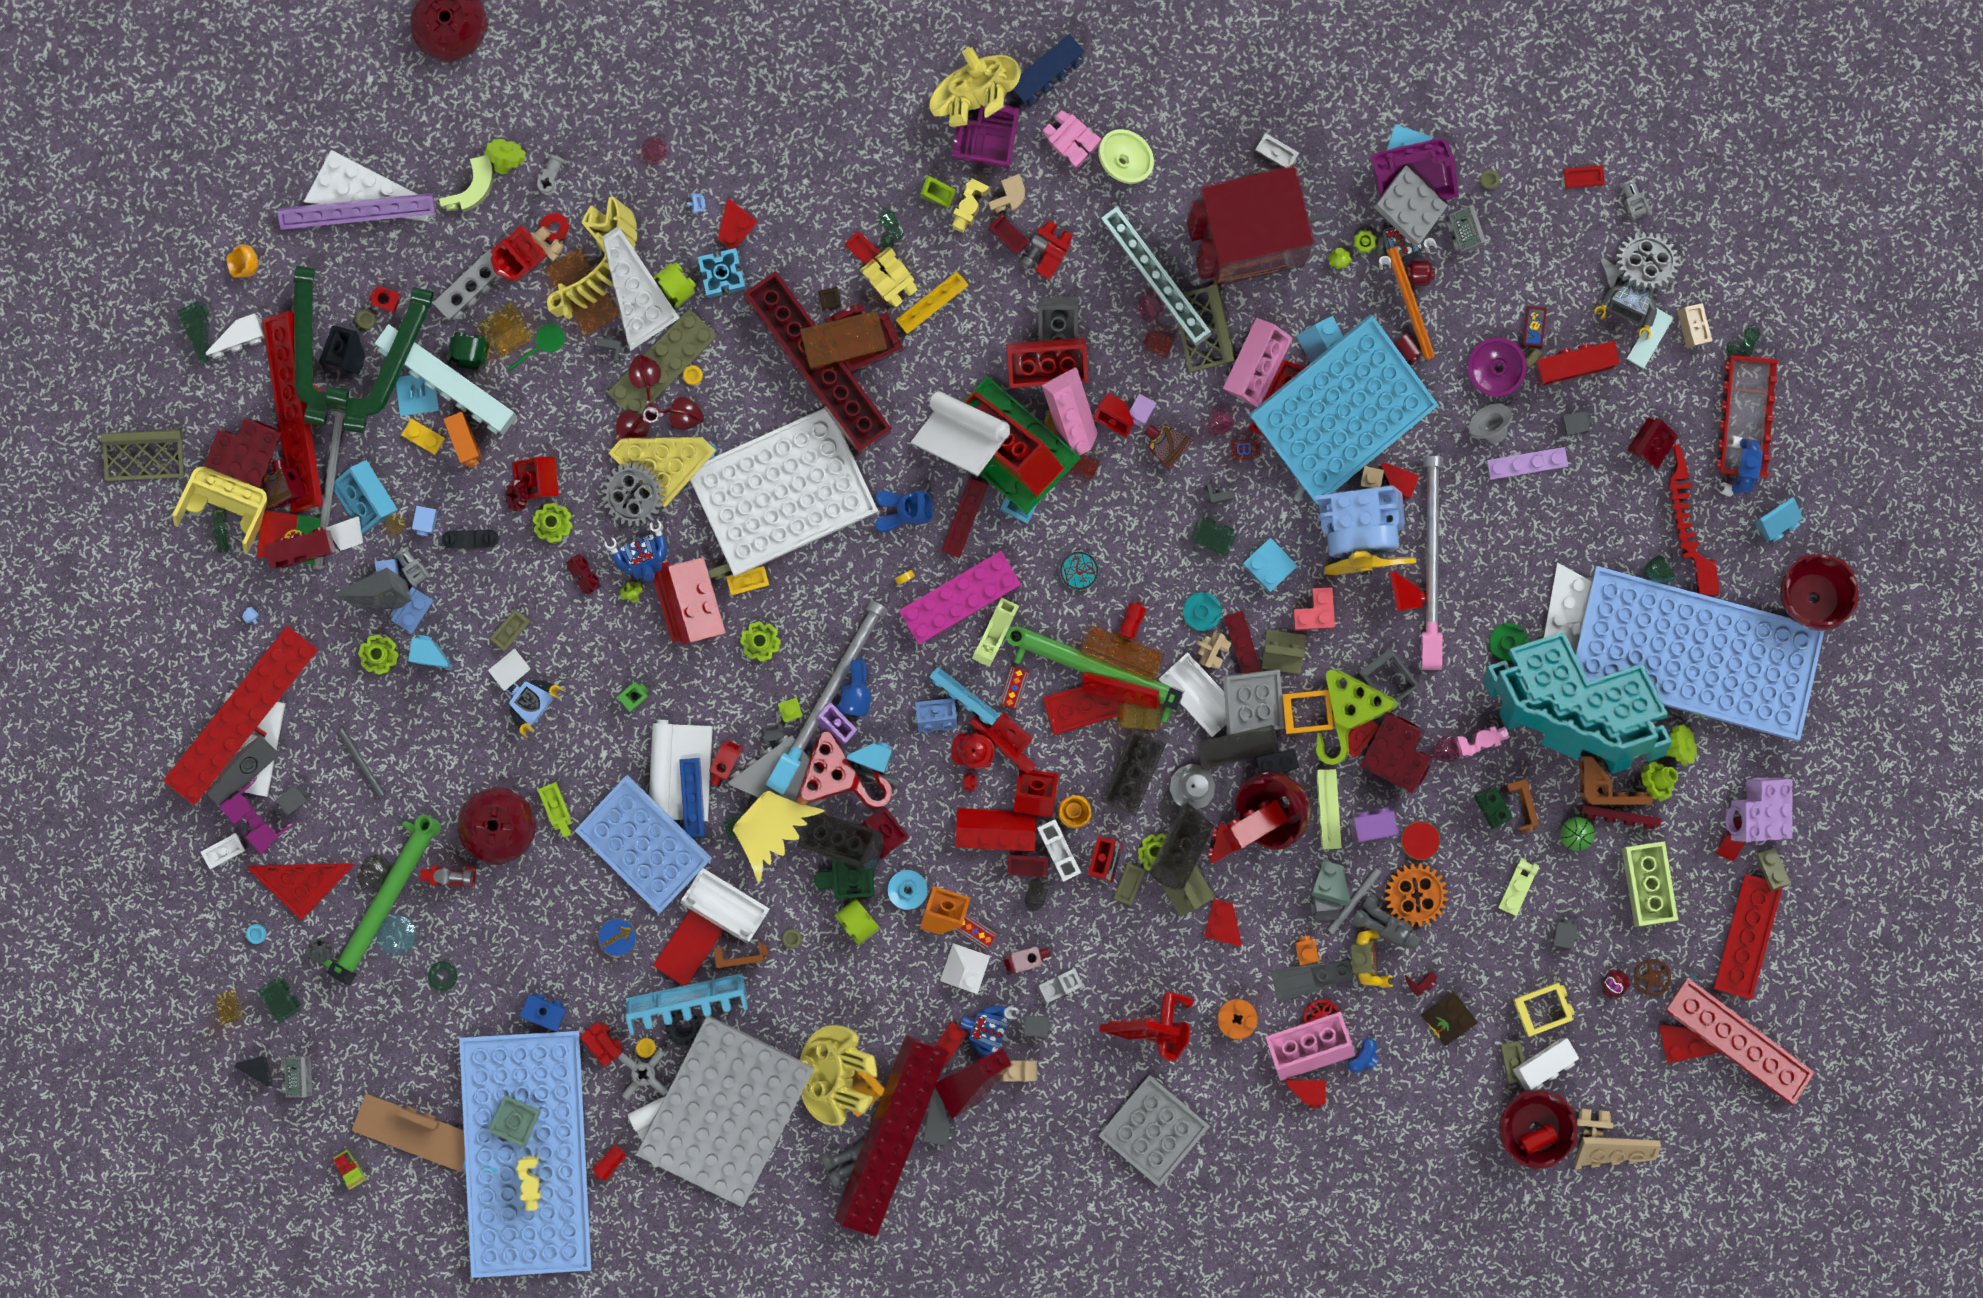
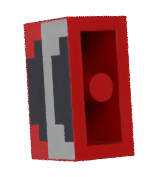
[1088,836,1123,883]

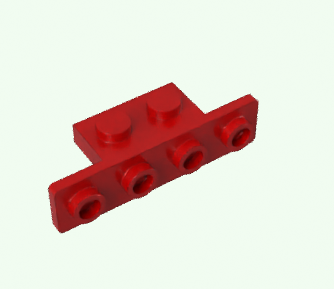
[969,713,1036,774]

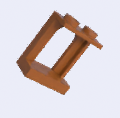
[1504,779,1539,833]
[713,941,769,968]

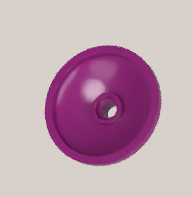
[1468,337,1527,397]

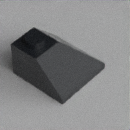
[319,325,365,375]

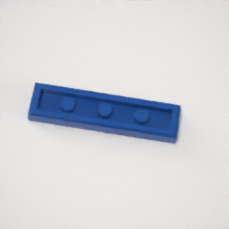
[679,758,705,838]

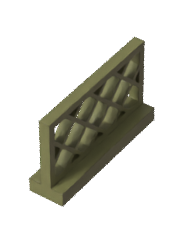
[1178,284,1236,372]
[101,429,184,481]

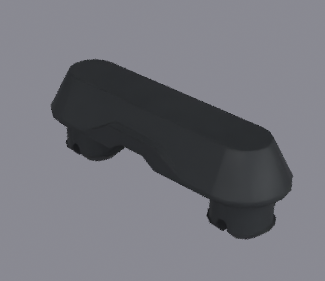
[442,530,499,548]

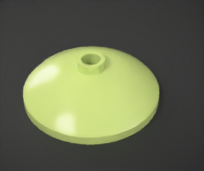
[1098,129,1154,184]

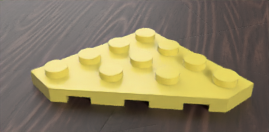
[608,437,716,508]

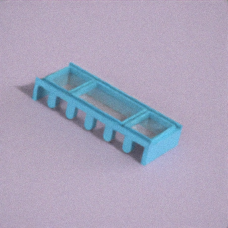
[625,973,748,1035]

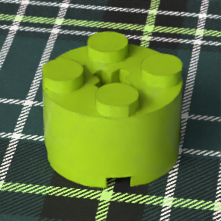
[653,262,696,309]
[834,898,880,946]

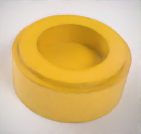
[683,365,703,385]
[894,569,915,585]
[636,1038,656,1058]

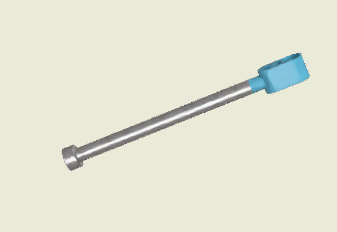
[766,600,888,795]

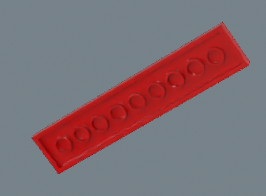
[262,312,323,513]
[162,625,318,805]

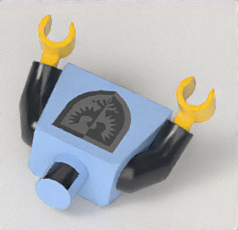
[506,679,564,738]

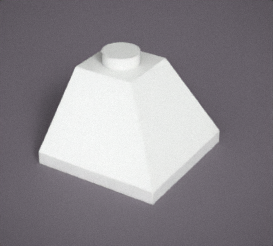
[940,943,990,994]

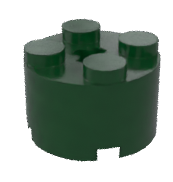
[447,332,489,370]

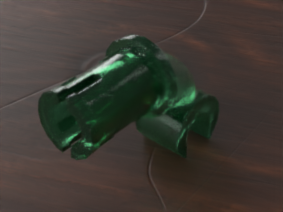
[212,509,230,553]

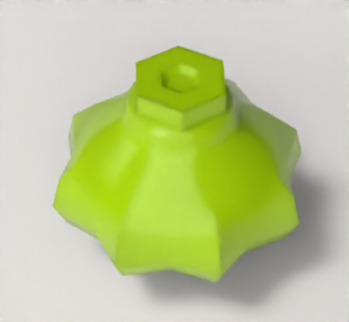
[1353,230,1377,253]
[1327,248,1352,269]
[619,581,643,603]

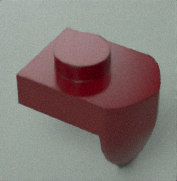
[1405,971,1438,997]

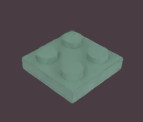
[488,1095,541,1147]

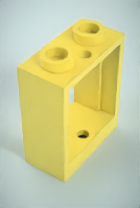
[1513,982,1575,1037]

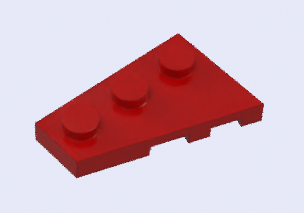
[1658,1024,1720,1063]

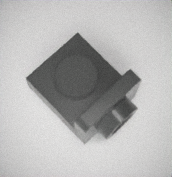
[1203,483,1234,505]

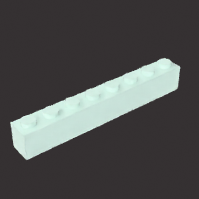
[1101,207,1212,346]
[375,324,517,435]

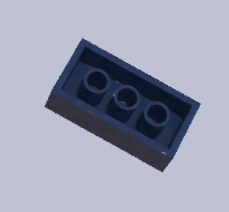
[1010,34,1085,108]

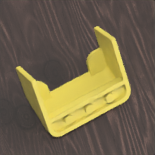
[172,467,267,555]

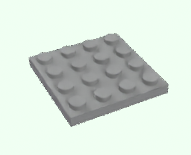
[1098,1075,1210,1187]

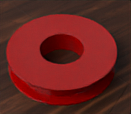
[540,213,569,242]

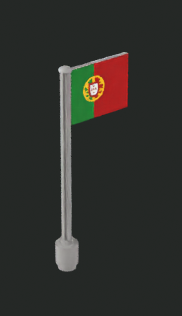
[256,391,352,570]

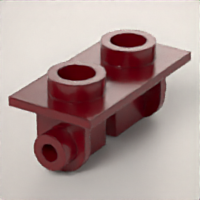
[566,554,601,596]

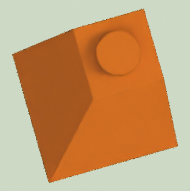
[920,886,971,934]

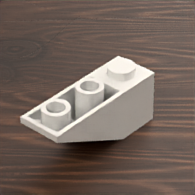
[206,313,265,359]

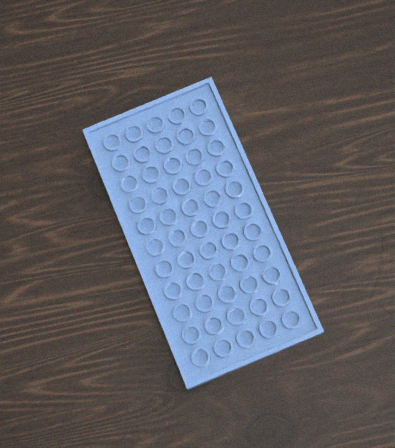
[1575,566,1824,742]
[459,1031,591,1278]

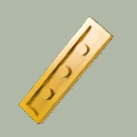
[895,271,969,334]

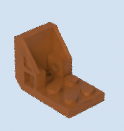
[1579,757,1652,805]

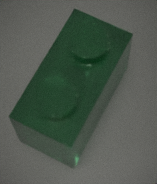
[1191,517,1237,557]
[257,977,302,1024]

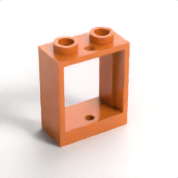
[443,412,483,468]

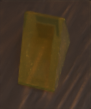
[216,989,244,1025]

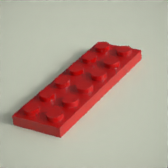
[1713,874,1783,1000]

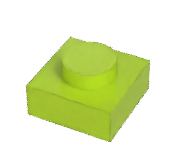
[778,697,803,723]

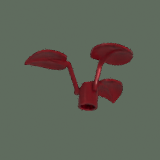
[616,354,704,443]

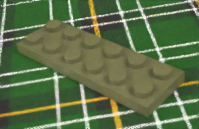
[607,308,718,416]

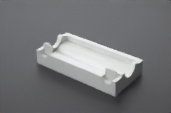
[1158,652,1226,737]
[681,868,769,944]

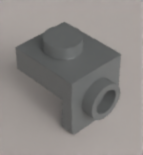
[596,335,625,363]

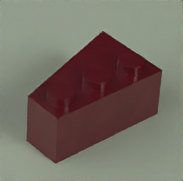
[264,527,336,569]

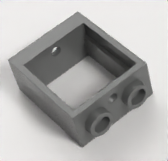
[1358,648,1419,711]

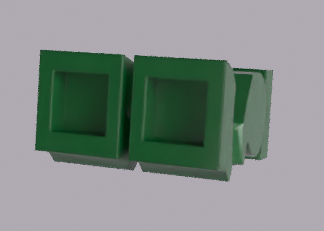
[1474,786,1513,829]

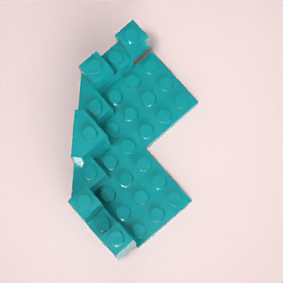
[1483,632,1672,774]

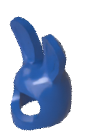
[875,490,933,532]
[835,658,871,716]

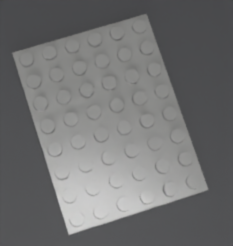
[636,1016,814,1207]

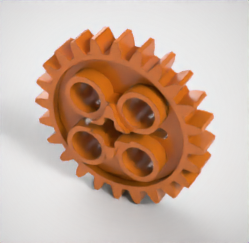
[1384,863,1449,927]

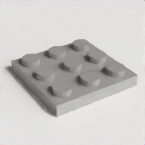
[1373,165,1448,247]
[1223,669,1284,736]

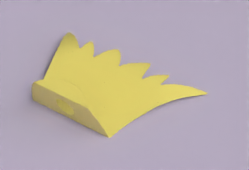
[733,790,825,883]

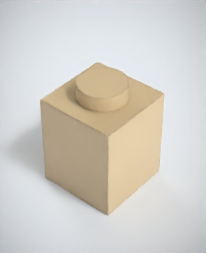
[1359,466,1384,489]

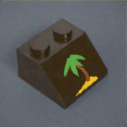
[1421,991,1478,1046]

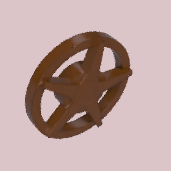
[1634,959,1671,996]

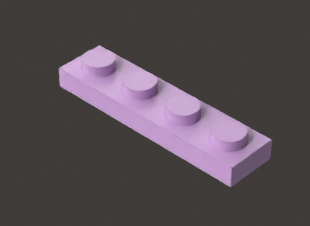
[1487,447,1568,480]

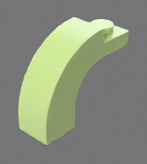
[439,155,494,212]
[972,597,1019,667]

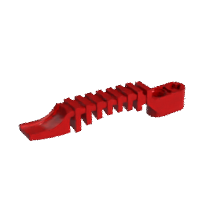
[1668,444,1719,597]

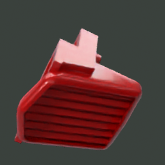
[490,225,548,282]

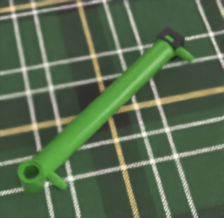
[1006,626,1185,723]
[322,815,441,986]

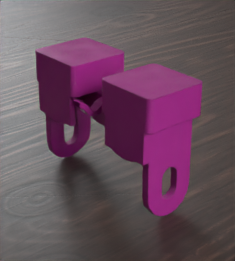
[219,777,296,855]

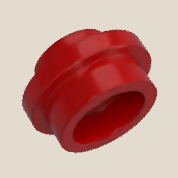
[963,772,978,792]

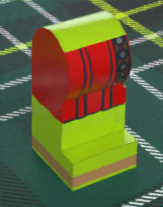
[333,1149,367,1190]

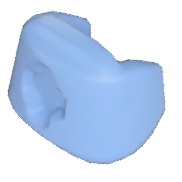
[687,193,705,214]
[242,607,259,624]

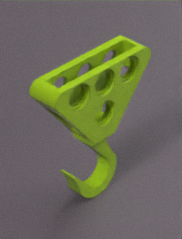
[1316,670,1397,765]

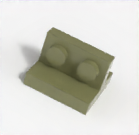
[1261,630,1306,674]
[1161,863,1215,917]

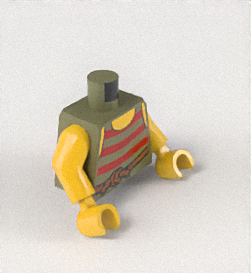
[1351,930,1393,988]

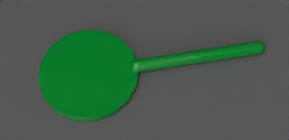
[509,323,565,370]

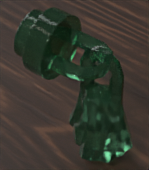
[879,210,904,249]
[1726,325,1761,357]

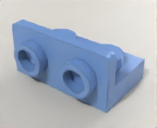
[391,587,434,634]
[915,698,958,733]

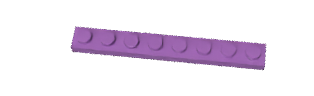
[277,193,436,230]

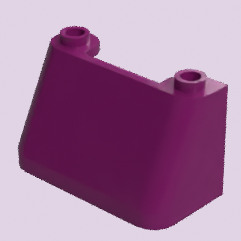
[1371,138,1459,200]

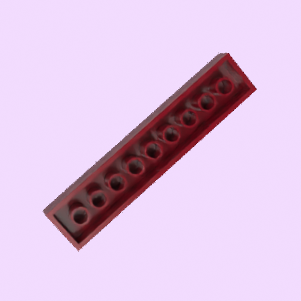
[743,271,892,455]
[834,1035,949,1237]

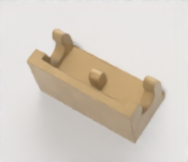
[1677,303,1712,349]

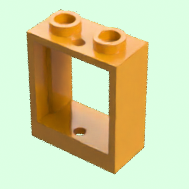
[1282,690,1335,735]

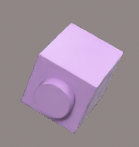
[1129,394,1156,426]

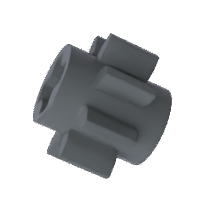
[307,938,332,963]

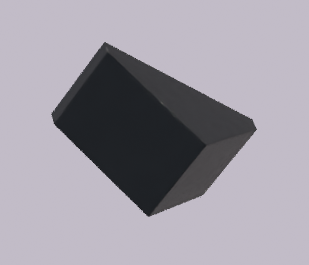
[234,1056,273,1087]

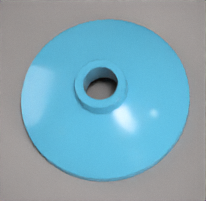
[888,870,927,910]

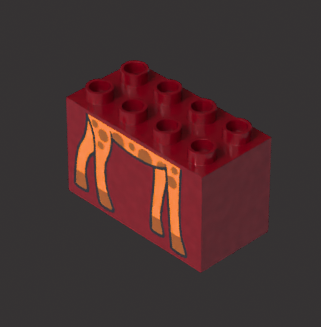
[1186,165,1315,286]

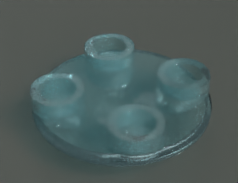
[377,915,416,955]

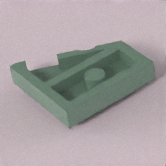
[1312,860,1350,906]

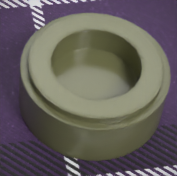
[1480,170,1500,190]
[356,310,376,330]
[782,929,802,949]

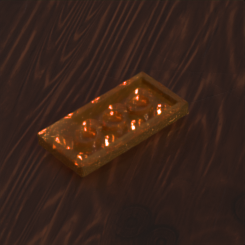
[545,249,620,336]
[800,311,887,369]
[1081,625,1164,681]

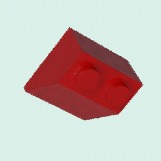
[512,457,559,500]
[1013,769,1059,818]

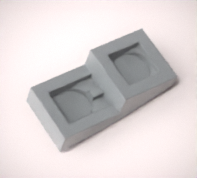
[1037,968,1083,1004]

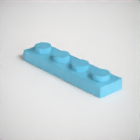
[930,667,1000,725]

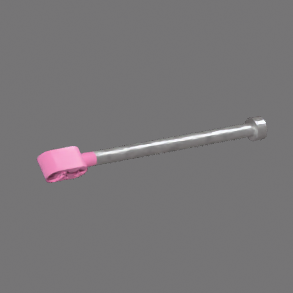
[1421,456,1443,670]

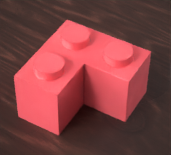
[1293,588,1335,631]

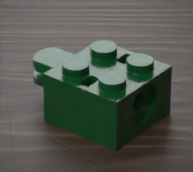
[814,857,875,899]

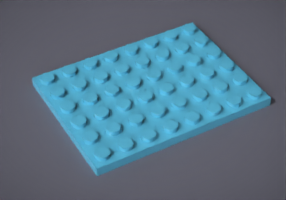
[1249,314,1438,505]

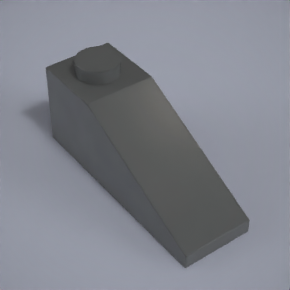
[923,1088,954,1146]

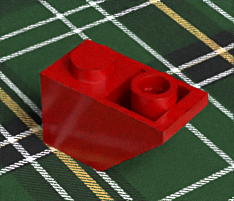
[1207,824,1234,864]

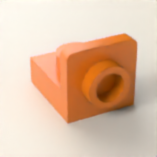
[1295,935,1319,966]

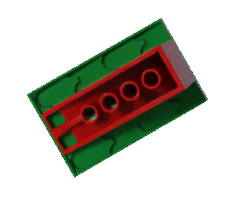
[963,376,1081,515]

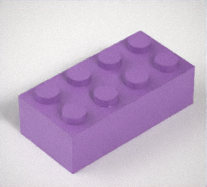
[1349,808,1398,843]

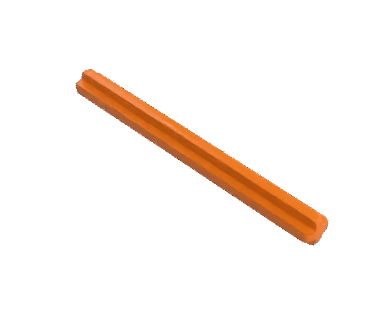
[1387,247,1435,359]

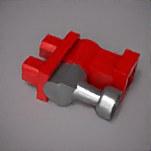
[1019,220,1073,281]
[420,866,476,887]

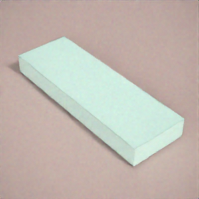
[1627,308,1673,369]

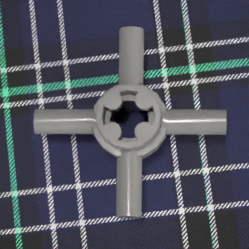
[618,1049,668,1100]

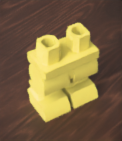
[952,178,990,233]
[860,247,917,307]
[516,1156,542,1211]

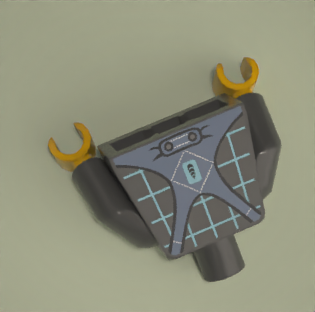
[1594,280,1657,340]

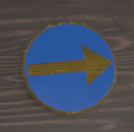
[598,918,637,957]

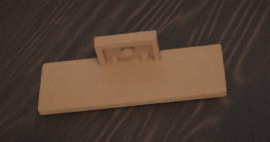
[352,1094,465,1172]

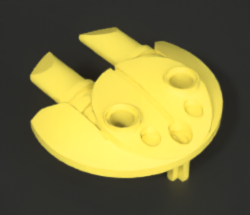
[929,46,1021,127]
[800,1025,877,1126]

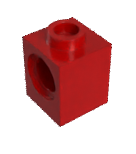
[369,286,401,314]

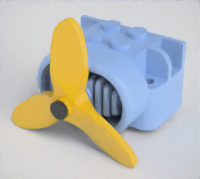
[1315,486,1417,575]

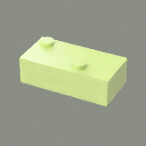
[1622,841,1678,927]

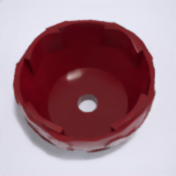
[410,0,488,62]
[1780,553,1860,631]
[1235,772,1311,850]
[457,787,536,865]
[1499,1089,1578,1169]

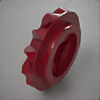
[505,480,528,511]

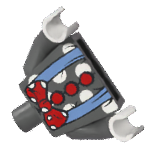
[1375,218,1437,270]

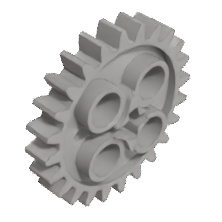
[1615,232,1680,293]
[601,462,665,526]

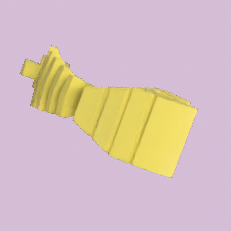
[547,196,637,319]

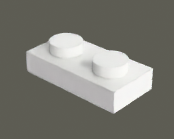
[1255,133,1299,168]
[201,833,246,869]

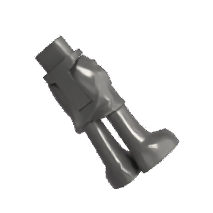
[1352,894,1423,951]
[820,1140,865,1189]

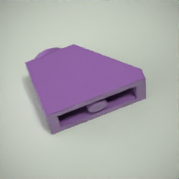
[817,702,857,746]

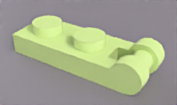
[1498,857,1539,916]

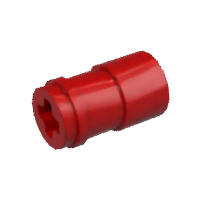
[1118,601,1147,640]
[1519,1124,1558,1156]
[591,1144,627,1182]

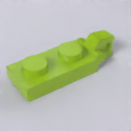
[538,782,572,838]

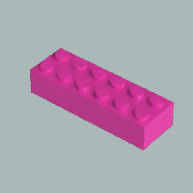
[899,551,1021,646]

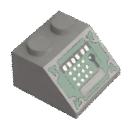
[1445,205,1486,254]
[281,1056,312,1097]

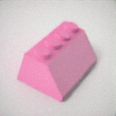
[1223,318,1293,407]
[1042,367,1098,456]
[1265,1012,1355,1081]

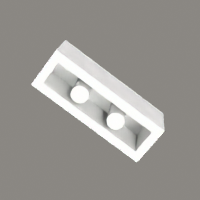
[1513,1038,1579,1090]

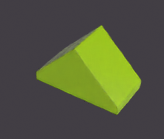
[920,176,956,208]

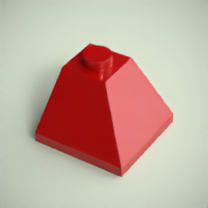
[1390,571,1426,612]

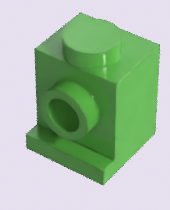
[617,682,649,713]

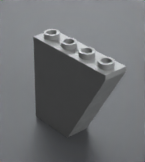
[728,735,827,807]

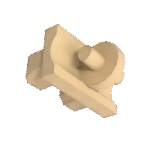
[530,227,565,262]
[1196,632,1231,669]
[1576,1109,1613,1138]

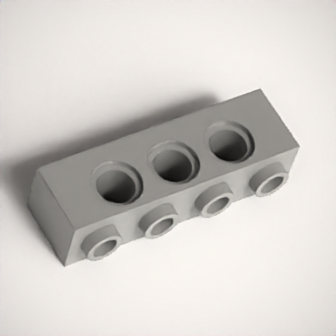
[433,249,503,322]

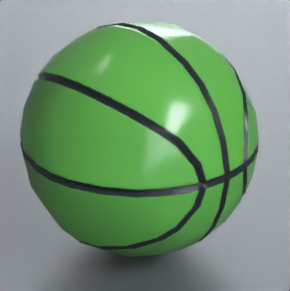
[1560,817,1595,852]

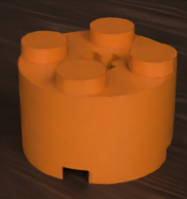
[1217,999,1258,1039]

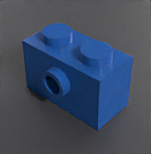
[520,992,567,1032]

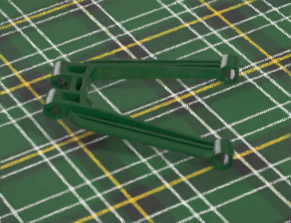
[294,266,433,434]

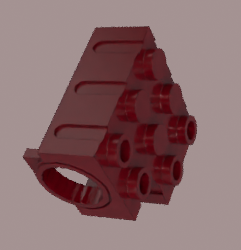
[825,303,904,374]
[204,417,283,488]
[1360,712,1434,794]

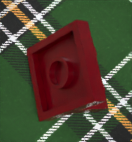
[1628,417,1679,470]
[857,807,909,860]

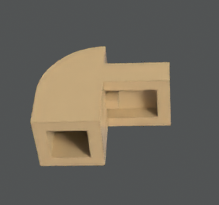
[988,174,1025,214]
[1001,1060,1037,1081]

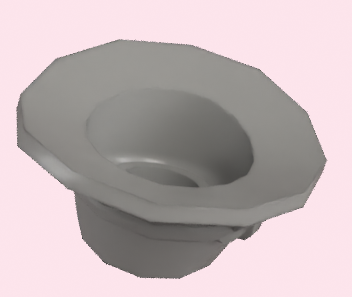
[1469,403,1513,443]
[1170,764,1215,810]

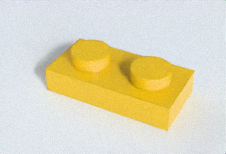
[401,418,445,456]
[726,566,769,596]

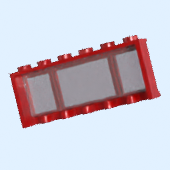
[1716,355,1779,479]

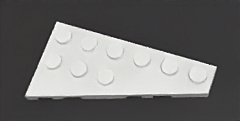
[304,150,436,222]
[602,226,679,351]
[1544,563,1592,653]

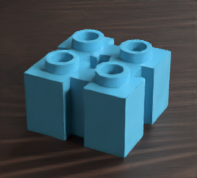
[698,248,746,298]

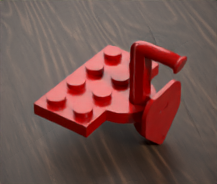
[1099,991,1194,1062]

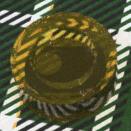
[385,514,405,535]

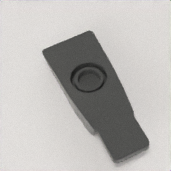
[206,736,279,805]
[1271,960,1353,1001]

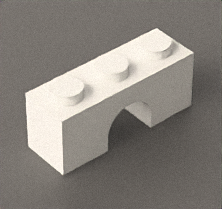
[1037,820,1081,882]

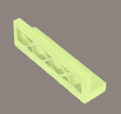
[1316,769,1342,850]

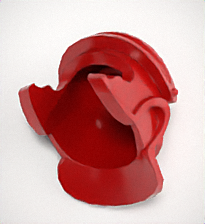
[951,732,995,769]

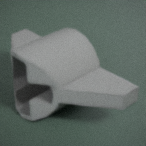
[1601,258,1619,288]

